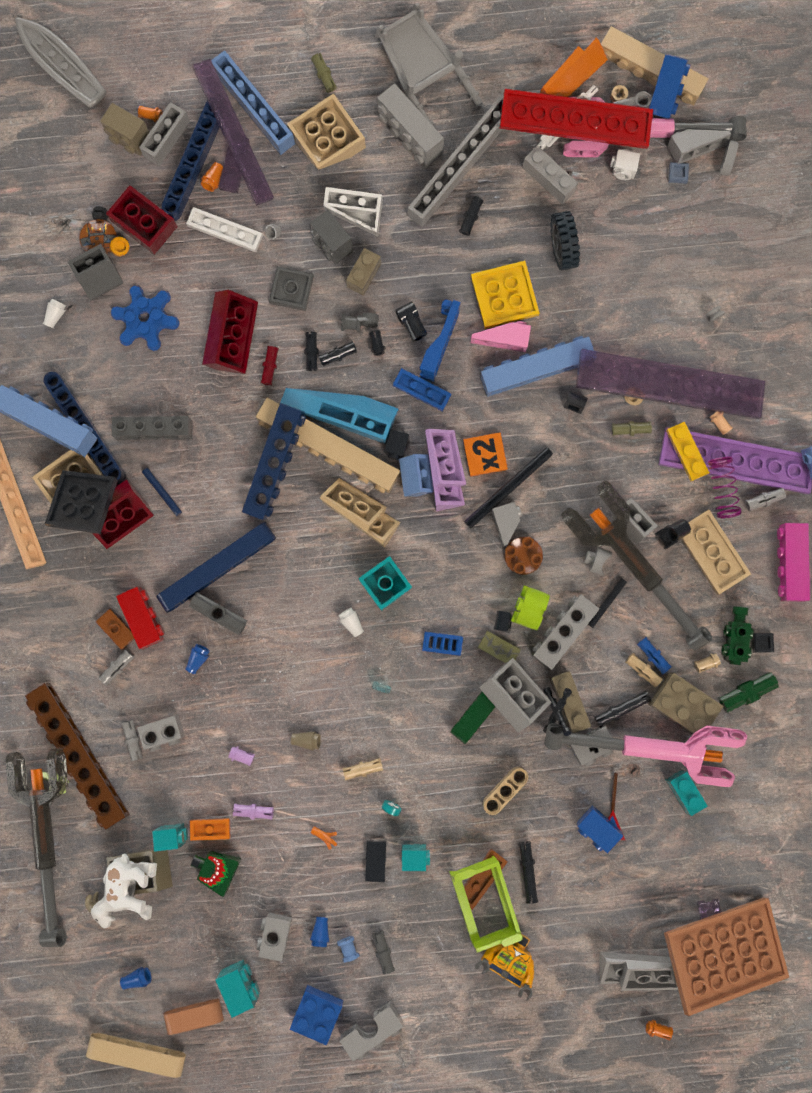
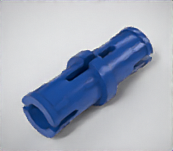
[637,637,672,674]

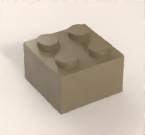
[100,103,149,156]

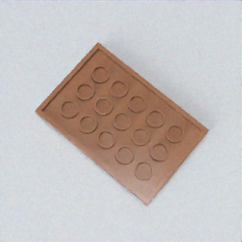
[664,897,789,1016]

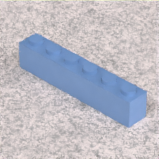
[210,51,295,155]
[480,336,597,397]
[0,385,97,457]

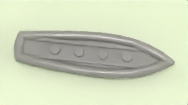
[15,17,107,108]

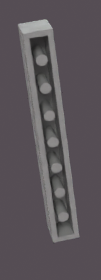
[408,95,503,227]

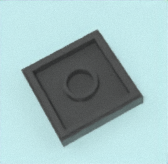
[269,266,314,311]

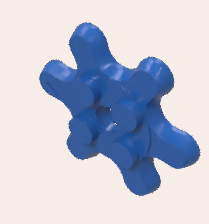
[111,286,180,351]

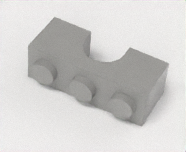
[339,1001,403,1061]

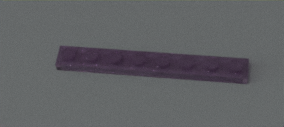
[192,59,274,206]

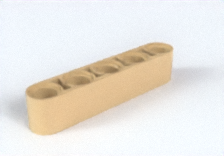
[86,1033,186,1078]

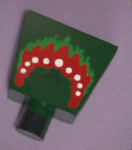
[190,851,242,897]

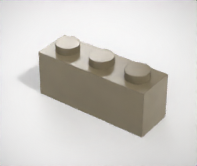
[549,671,591,733]

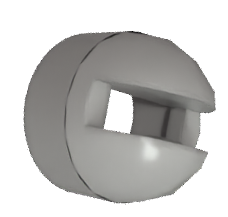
[265,224,282,240]

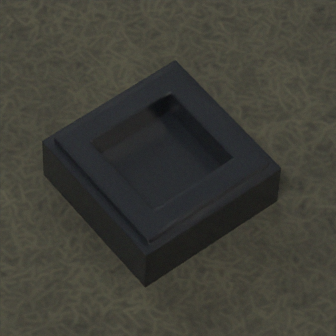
[753,633,774,653]

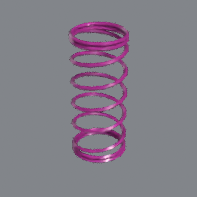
[708,457,742,519]

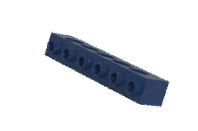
[242,403,306,520]

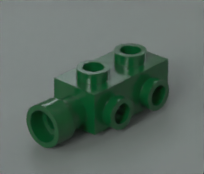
[721,606,754,665]

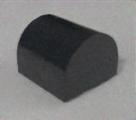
[564,391,588,414]
[494,611,512,633]

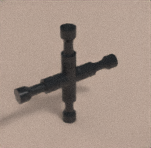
[543,687,572,736]

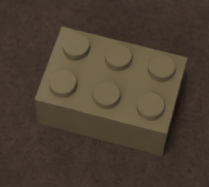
[648,673,723,735]

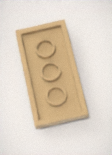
[681,510,751,595]

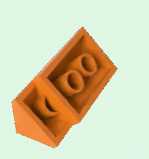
[539,37,608,97]

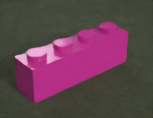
[777,523,810,602]

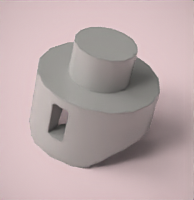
[584,547,612,576]

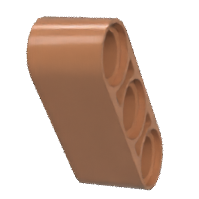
[163,999,224,1035]

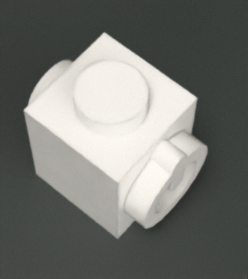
[610,149,640,180]

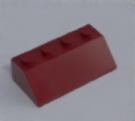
[202,289,258,374]

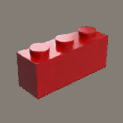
[116,587,165,649]

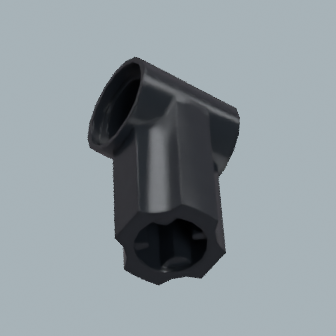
[395,301,427,342]

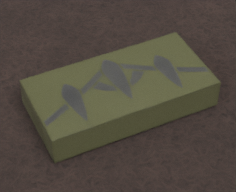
[478,631,521,663]

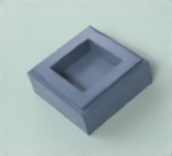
[668,162,689,184]

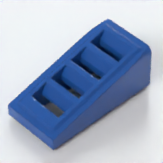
[422,632,463,656]

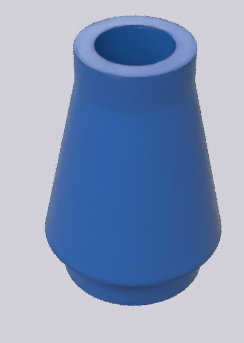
[185,644,210,674]
[310,917,329,947]
[120,967,152,990]

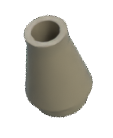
[291,731,321,751]

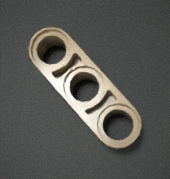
[483,766,528,815]

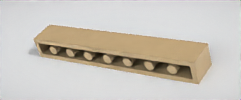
[256,398,400,494]

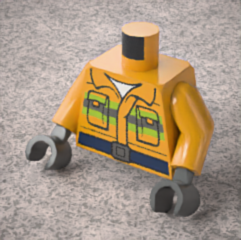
[475,934,534,1001]

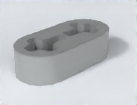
[719,140,739,176]

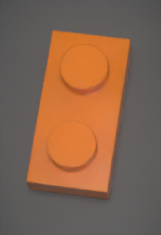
[190,818,231,841]

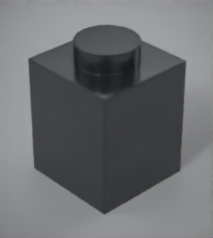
[385,429,409,461]

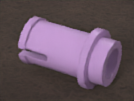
[228,746,255,766]

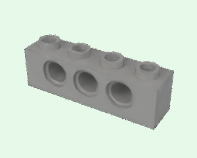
[532,594,599,670]

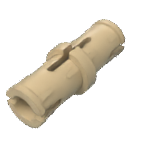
[625,653,663,688]
[342,758,383,781]

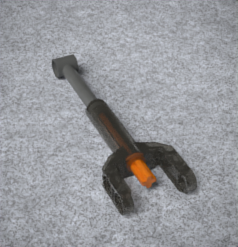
[561,481,712,651]
[5,748,68,947]

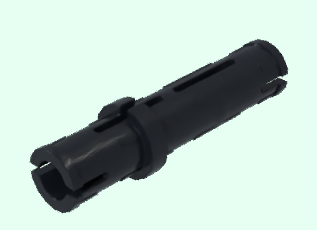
[594,690,651,727]
[519,841,538,904]

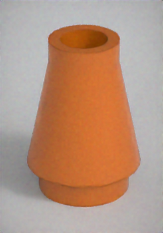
[201,162,223,192]

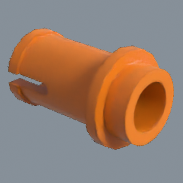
[138,105,163,123]
[646,1020,673,1040]

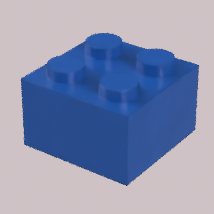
[290,985,344,1045]

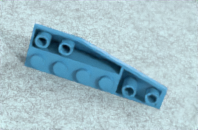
[280,388,399,444]

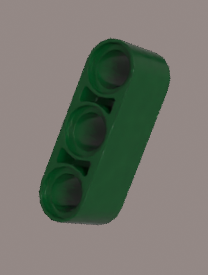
[450,692,495,744]

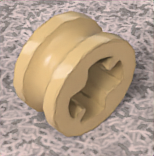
[610,85,628,103]

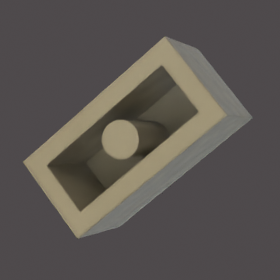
[346,248,381,296]

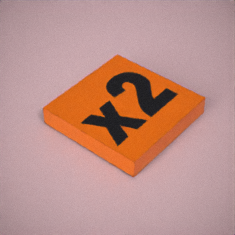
[463,432,508,477]

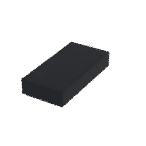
[365,840,386,882]

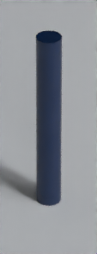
[142,468,182,517]

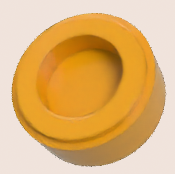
[110,237,129,257]

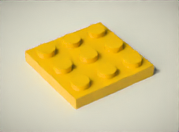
[470,261,540,329]

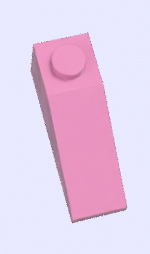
[470,321,531,353]

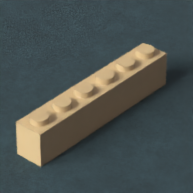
[601,26,709,106]

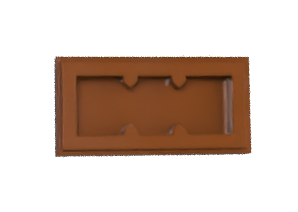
[96,609,134,650]

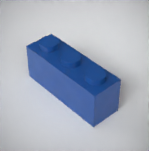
[649,54,691,119]

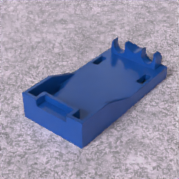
[420,300,461,382]

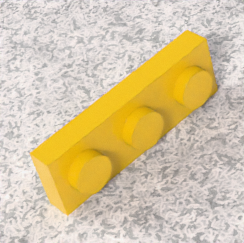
[666,421,710,482]

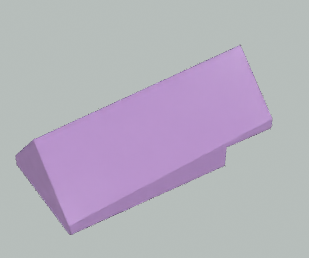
[425,429,466,511]

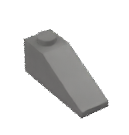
[667,129,731,164]

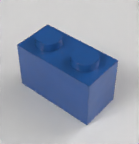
[577,805,623,854]

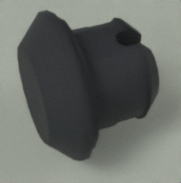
[92,206,108,221]

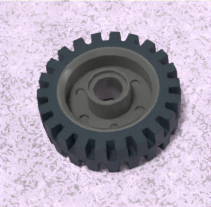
[550,211,580,270]

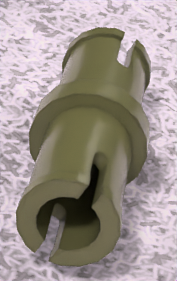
[311,53,337,93]
[612,421,652,436]

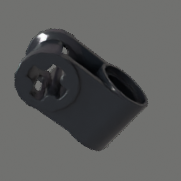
[655,519,691,550]

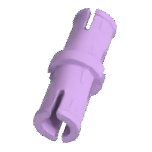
[233,804,274,820]

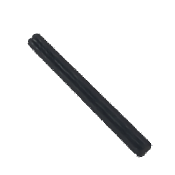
[464,447,553,529]

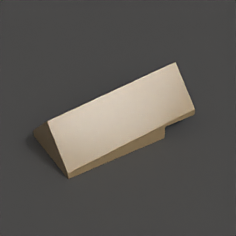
[320,478,400,548]

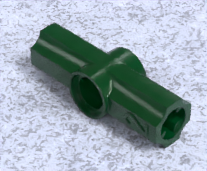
[718,672,779,713]

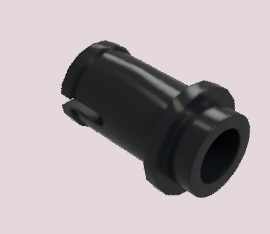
[369,330,386,356]

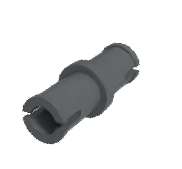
[372,931,395,975]

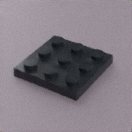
[44,470,118,534]

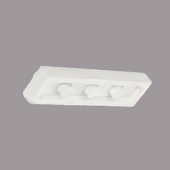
[186,207,263,252]

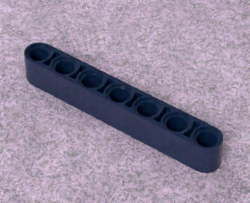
[162,98,225,221]
[43,372,126,485]
[156,522,276,613]

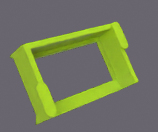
[449,856,522,953]

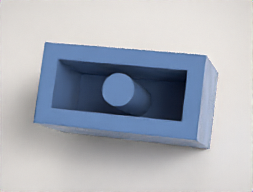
[399,454,434,497]

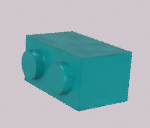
[665,770,708,816]
[152,823,188,852]
[402,844,430,871]

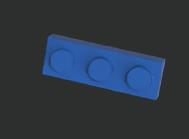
[393,368,452,412]

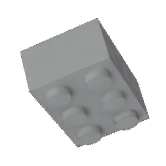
[479,658,552,732]

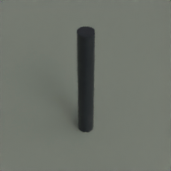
[588,578,627,628]

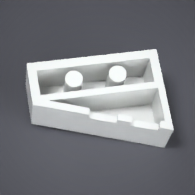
[323,187,383,237]

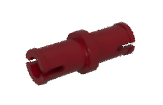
[260,346,279,386]

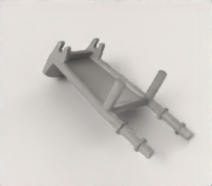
[375,3,483,127]

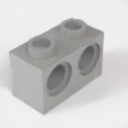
[137,715,185,752]

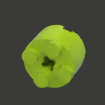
[511,585,550,630]

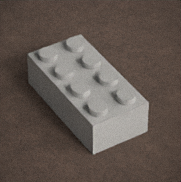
[377,83,444,168]

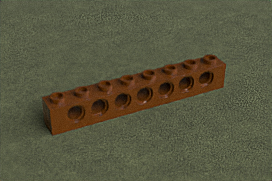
[25,683,130,830]

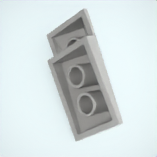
[599,952,678,991]

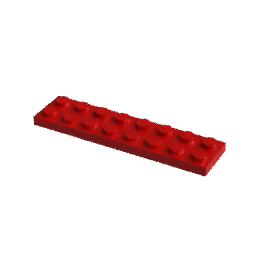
[499,89,653,149]

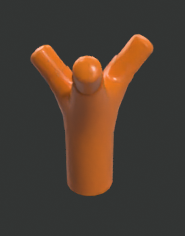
[311,826,337,850]

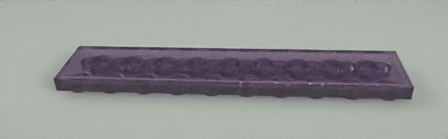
[575,349,766,419]

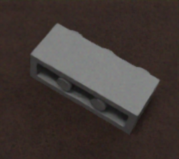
[139,102,190,167]
[522,146,578,205]

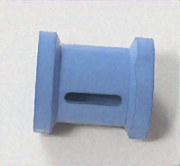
[337,936,360,963]

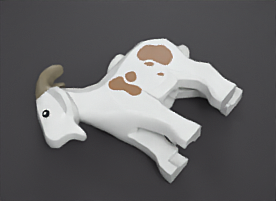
[85,854,157,928]

